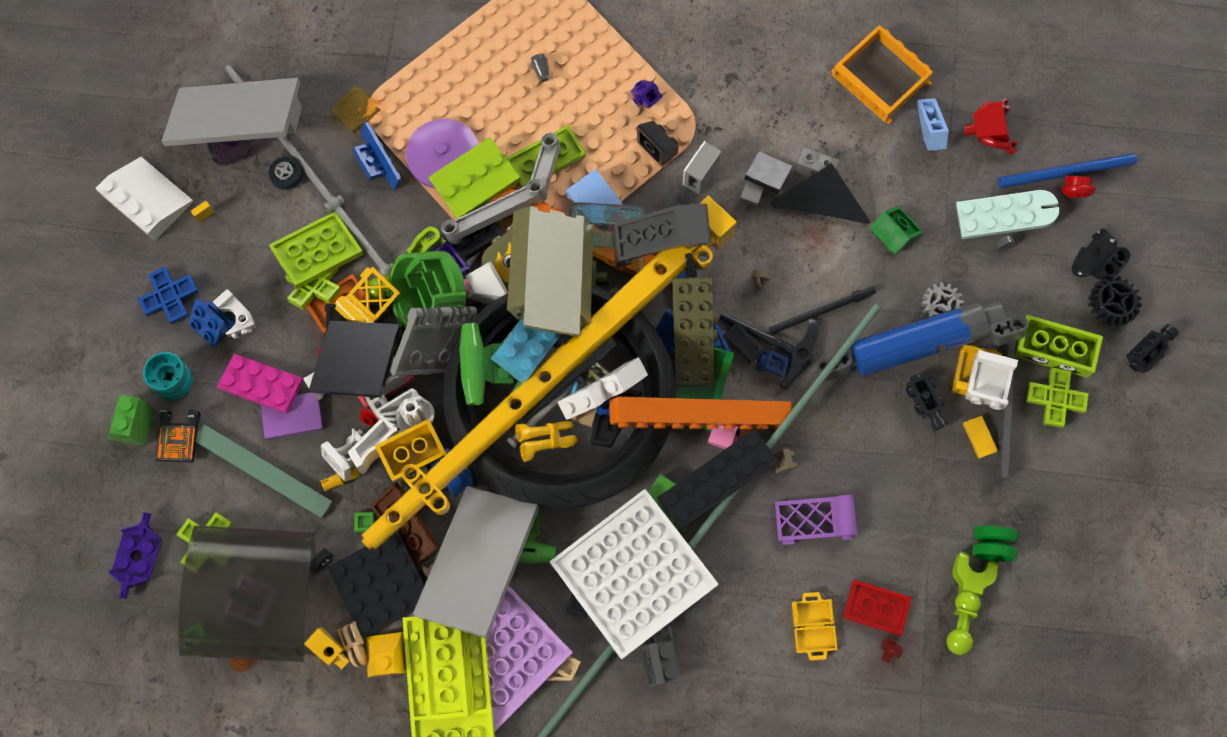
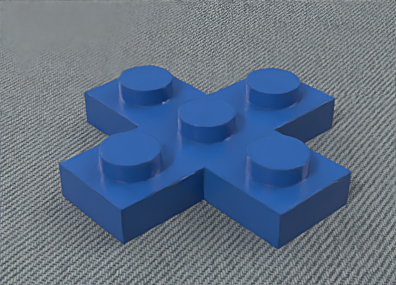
[138,266,199,324]

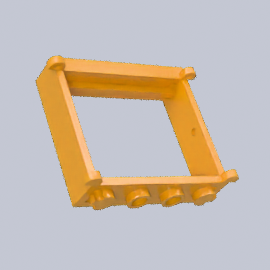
[831,25,933,124]

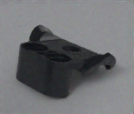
[1072,228,1131,280]

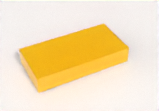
[963,416,998,459]

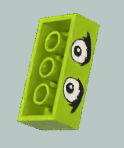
[1015,315,1103,378]

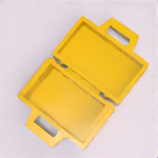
[791,592,837,660]

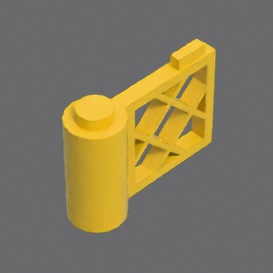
[335,267,401,323]

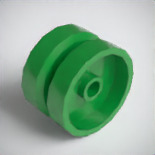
[972,526,1019,562]

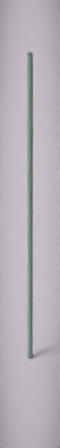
[537,304,881,737]

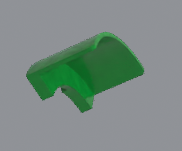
[676,347,734,431]

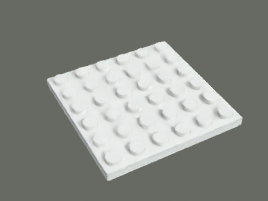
[550,489,719,660]

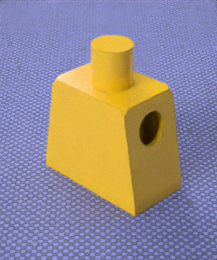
[304,627,350,670]

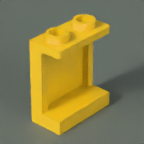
[951,343,1002,396]

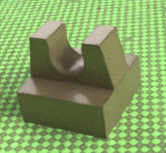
[774,449,797,473]

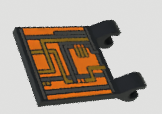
[156,409,201,463]

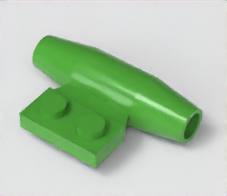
[459,323,513,405]
[518,513,557,564]

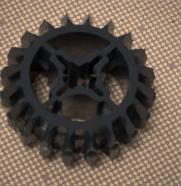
[1088,276,1142,327]

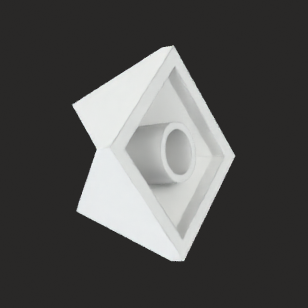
[466,261,508,305]

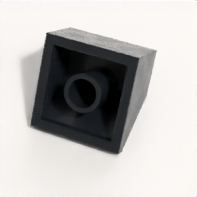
[637,121,678,167]

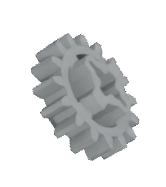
[921,282,964,318]

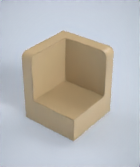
[572,406,598,428]

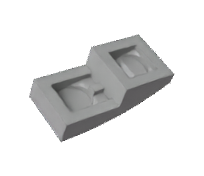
[740,181,764,206]

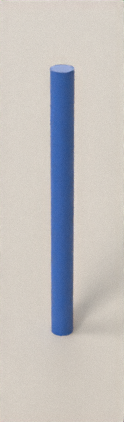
[998,153,1137,188]

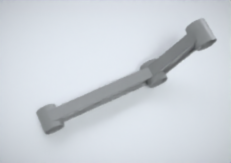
[441,132,562,244]

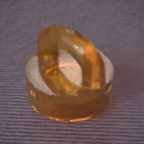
[230,652,252,672]

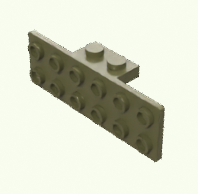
[672,277,717,385]

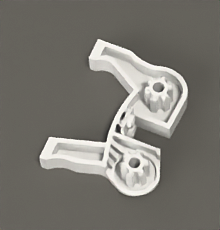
[303,356,435,475]

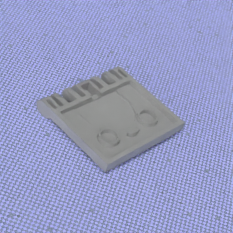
[390,306,477,376]

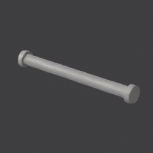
[507,377,583,448]

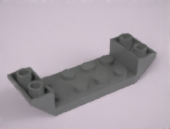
[612,203,711,268]

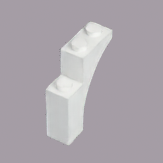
[557,357,648,420]

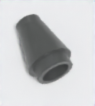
[530,53,550,82]

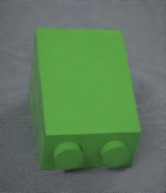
[107,395,155,446]

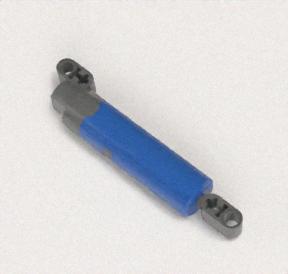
[816,301,1028,381]

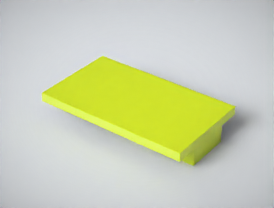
[403,616,495,737]

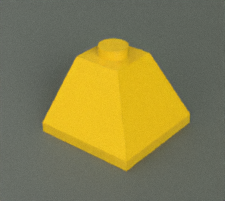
[366,632,406,678]

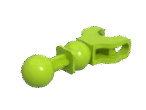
[369,226,447,300]
[946,551,998,655]

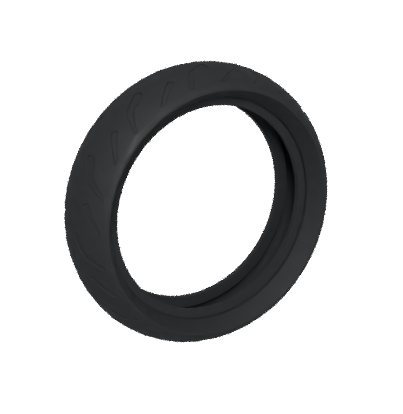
[443,285,676,510]

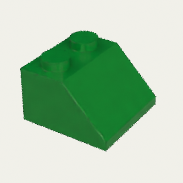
[869,206,924,254]

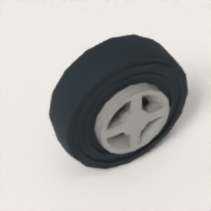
[268,157,303,190]

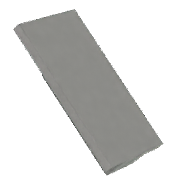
[162,78,302,146]
[413,486,540,639]

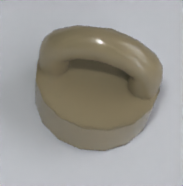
[751,269,771,288]

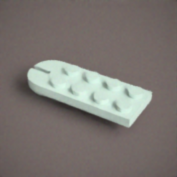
[956,190,1059,239]

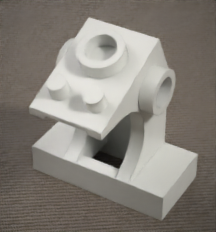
[213,289,256,339]
[321,428,365,481]

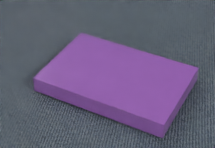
[261,393,324,440]

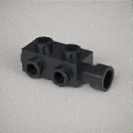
[1126,324,1179,374]
[906,373,948,431]

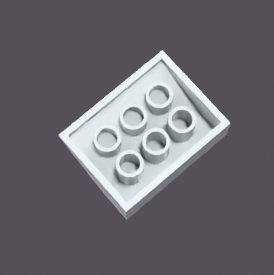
[95,157,194,241]

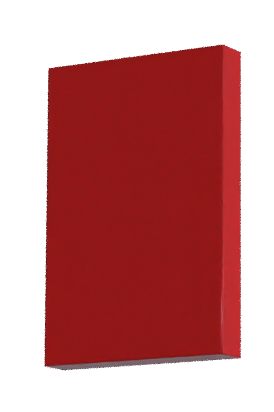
[843,579,912,636]

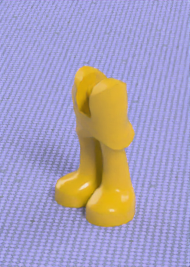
[515,421,578,462]

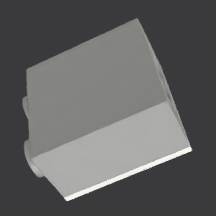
[682,141,722,195]

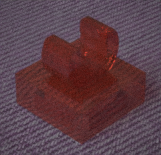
[881,637,903,663]

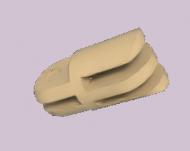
[337,621,367,667]

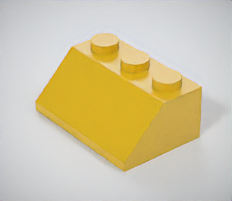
[374,419,446,481]

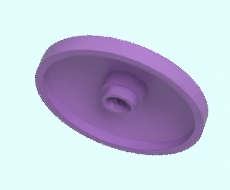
[406,119,478,189]

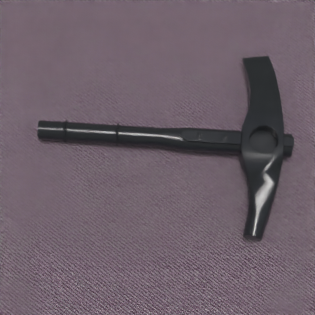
[719,312,820,390]

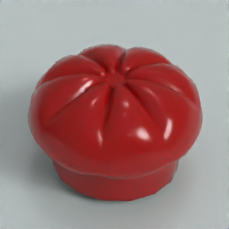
[1061,175,1096,198]

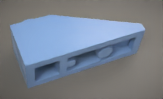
[917,98,949,151]

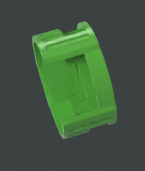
[387,251,466,328]

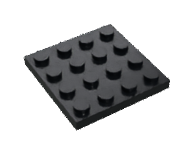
[327,530,425,639]

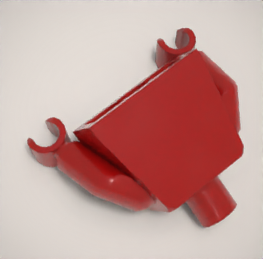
[964,99,1018,154]

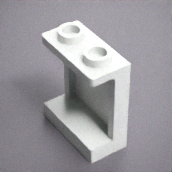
[965,350,1018,410]

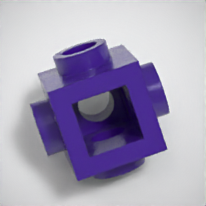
[630,80,662,109]

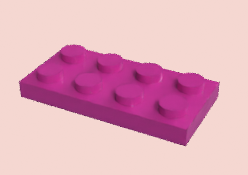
[217,354,304,414]

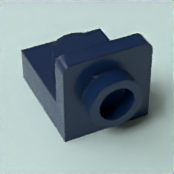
[756,350,789,377]

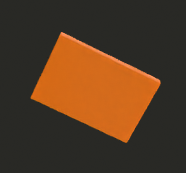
[306,274,366,335]

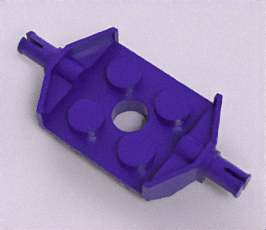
[108,512,162,599]

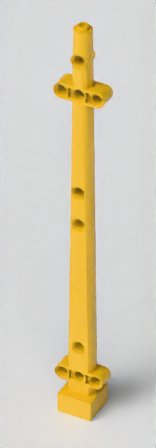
[361,195,737,550]

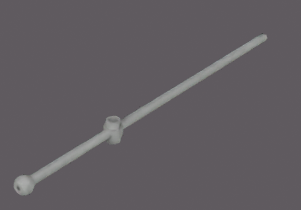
[225,65,392,277]

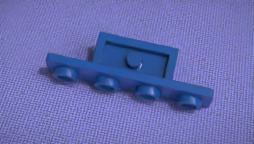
[353,122,401,190]

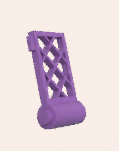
[775,495,858,545]

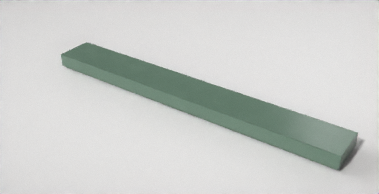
[196,424,334,519]

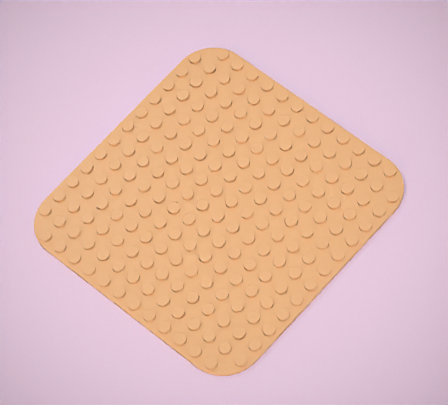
[367,0,695,254]

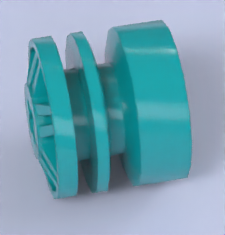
[143,352,193,400]

